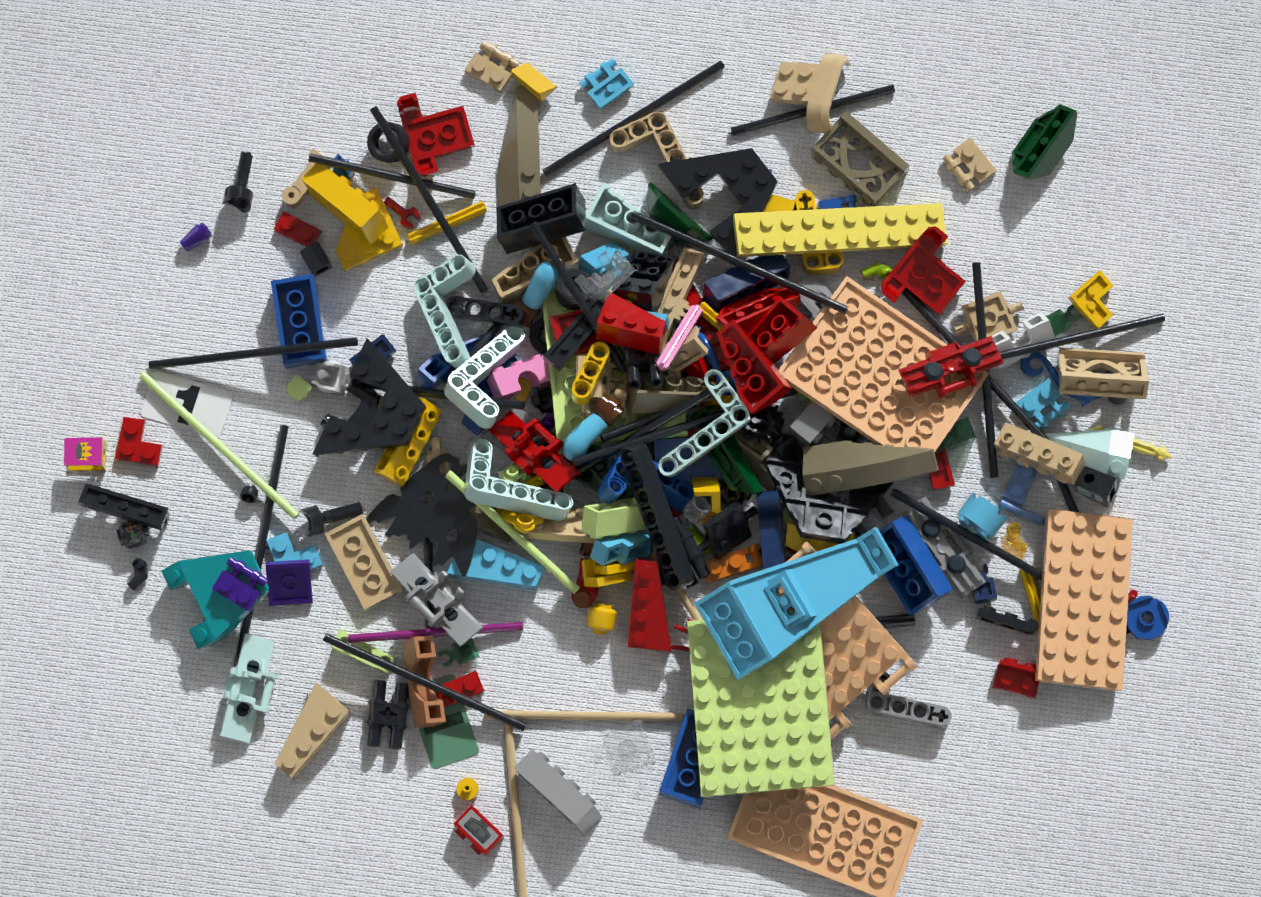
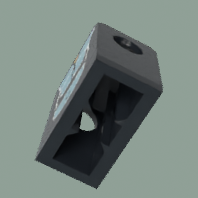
[1075,466,1117,508]

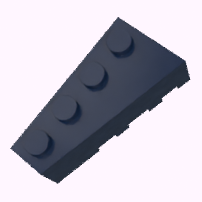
[702,255,791,314]

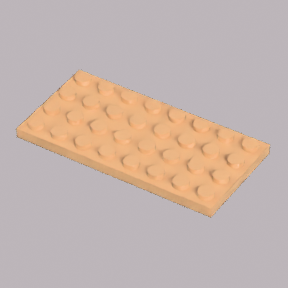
[1035,509,1133,691]
[727,786,923,897]

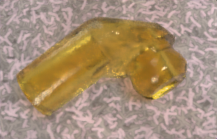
[1006,521,1029,554]

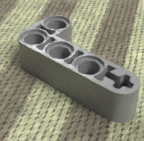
[866,672,952,728]

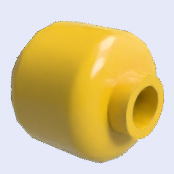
[586,602,617,635]

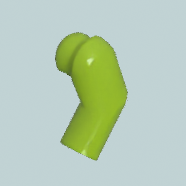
[860,262,892,280]

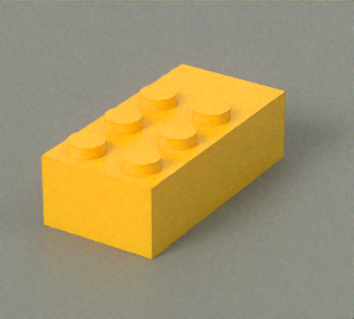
[301,163,388,245]

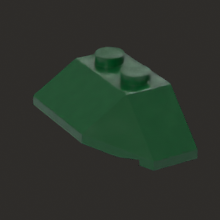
[1012,104,1077,180]
[648,182,713,248]

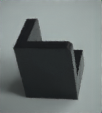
[299,241,332,277]

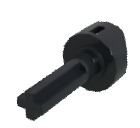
[222,151,253,213]
[300,502,363,537]

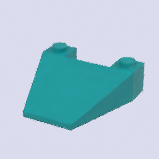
[161,550,270,649]

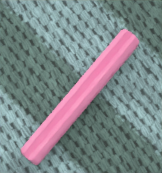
[656,305,702,371]

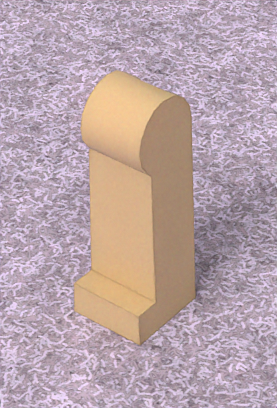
[282,148,330,208]

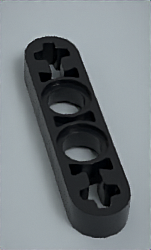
[446,296,526,327]

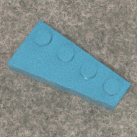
[447,539,545,591]

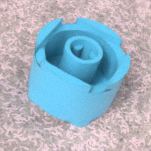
[957,493,1008,540]

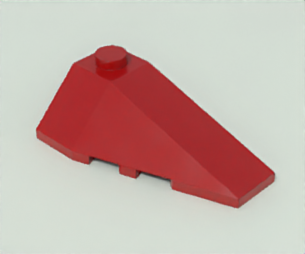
[717,319,792,414]

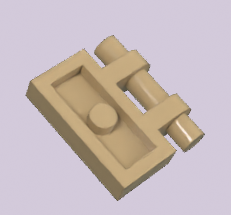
[465,41,520,93]
[942,137,997,192]

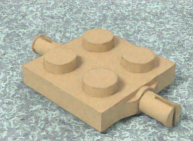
[954,291,1024,342]

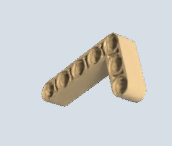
[609,112,704,210]

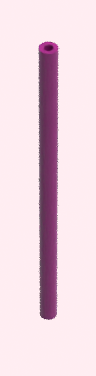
[348,622,523,643]

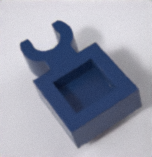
[972,564,997,604]

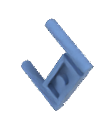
[998,463,1045,525]

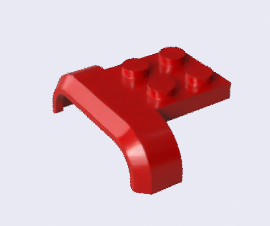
[397,92,475,177]
[880,226,966,315]

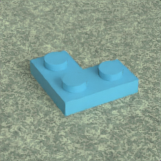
[267,532,323,570]

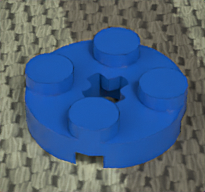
[1127,596,1169,640]

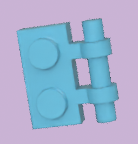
[579,58,634,111]
[1015,378,1071,429]

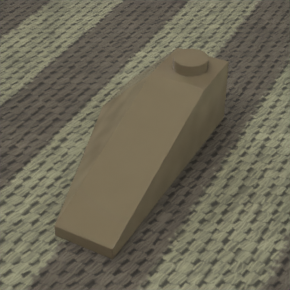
[626,370,716,414]

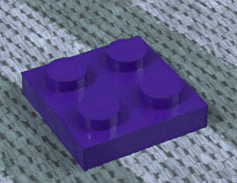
[265,559,313,606]

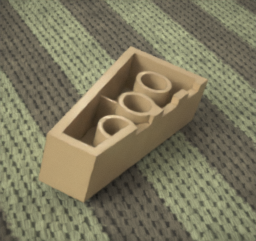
[274,682,351,780]

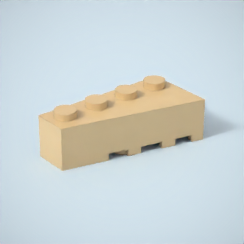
[492,237,579,304]

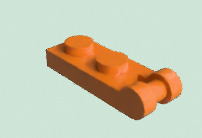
[705,544,763,583]

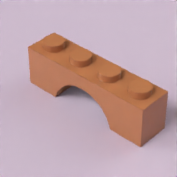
[402,636,446,728]

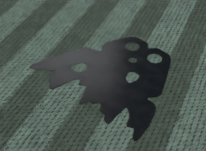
[366,453,478,577]

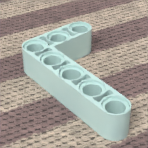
[413,255,476,369]
[444,326,525,429]
[658,370,750,477]
[464,439,573,521]

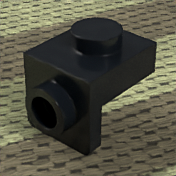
[531,386,553,414]

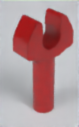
[384,196,421,229]

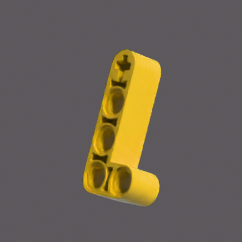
[795,190,844,275]

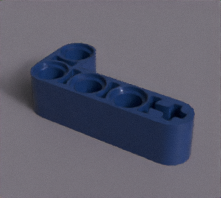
[756,490,785,570]

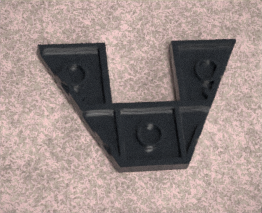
[658,148,778,266]
[312,338,426,457]
[765,457,894,544]

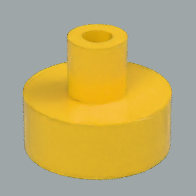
[456,778,479,801]

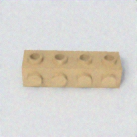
[994,422,1086,484]

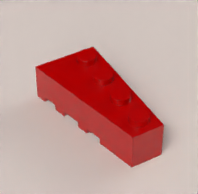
[724,296,818,367]
[628,557,672,651]

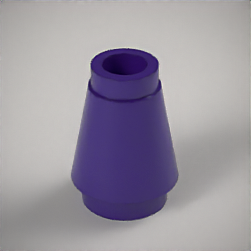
[180,222,213,252]

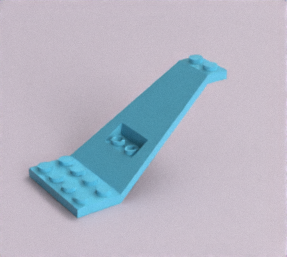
[694,527,899,680]

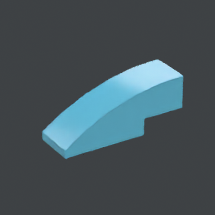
[590,533,653,566]

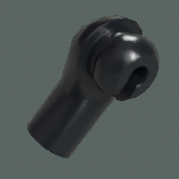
[127,558,148,591]

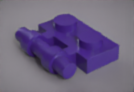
[212,557,268,612]

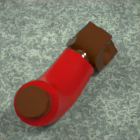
[571,543,600,608]

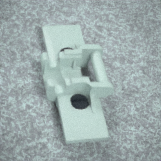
[220,634,278,743]

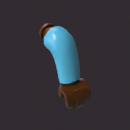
[511,258,566,328]
[562,395,625,466]

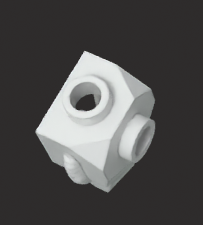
[311,361,351,394]

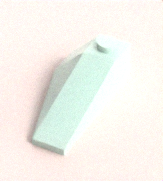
[1045,428,1134,479]

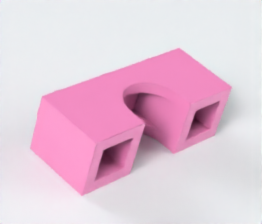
[487,354,551,399]

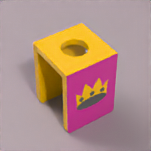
[64,437,107,471]

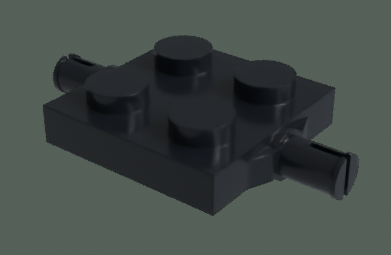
[698,501,758,560]

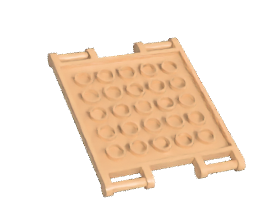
[779,541,918,740]

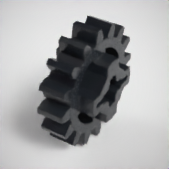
[737,405,785,443]

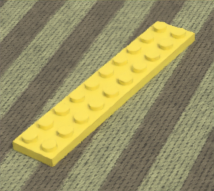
[733,203,947,257]

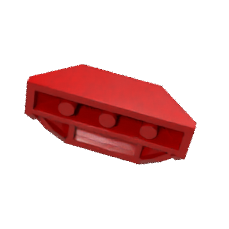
[716,287,801,334]

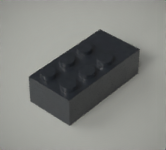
[496,183,586,254]

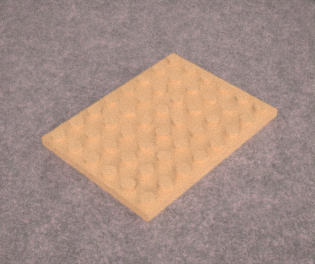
[778,276,989,452]

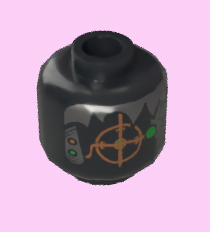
[116,521,150,549]

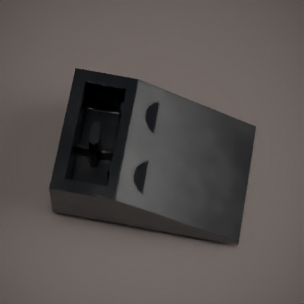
[611,252,675,312]

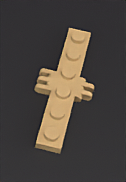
[656,247,705,351]

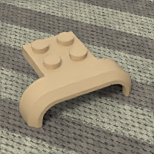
[770,53,851,134]

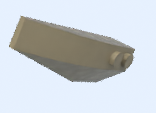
[498,86,541,206]
[803,440,938,496]

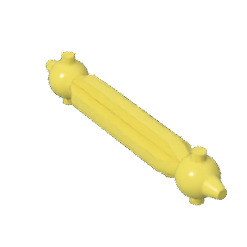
[1089,425,1172,461]

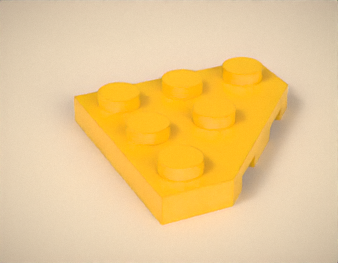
[335,188,403,272]

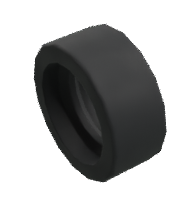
[367,121,410,163]

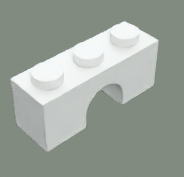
[992,312,1055,369]

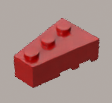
[596,292,666,355]

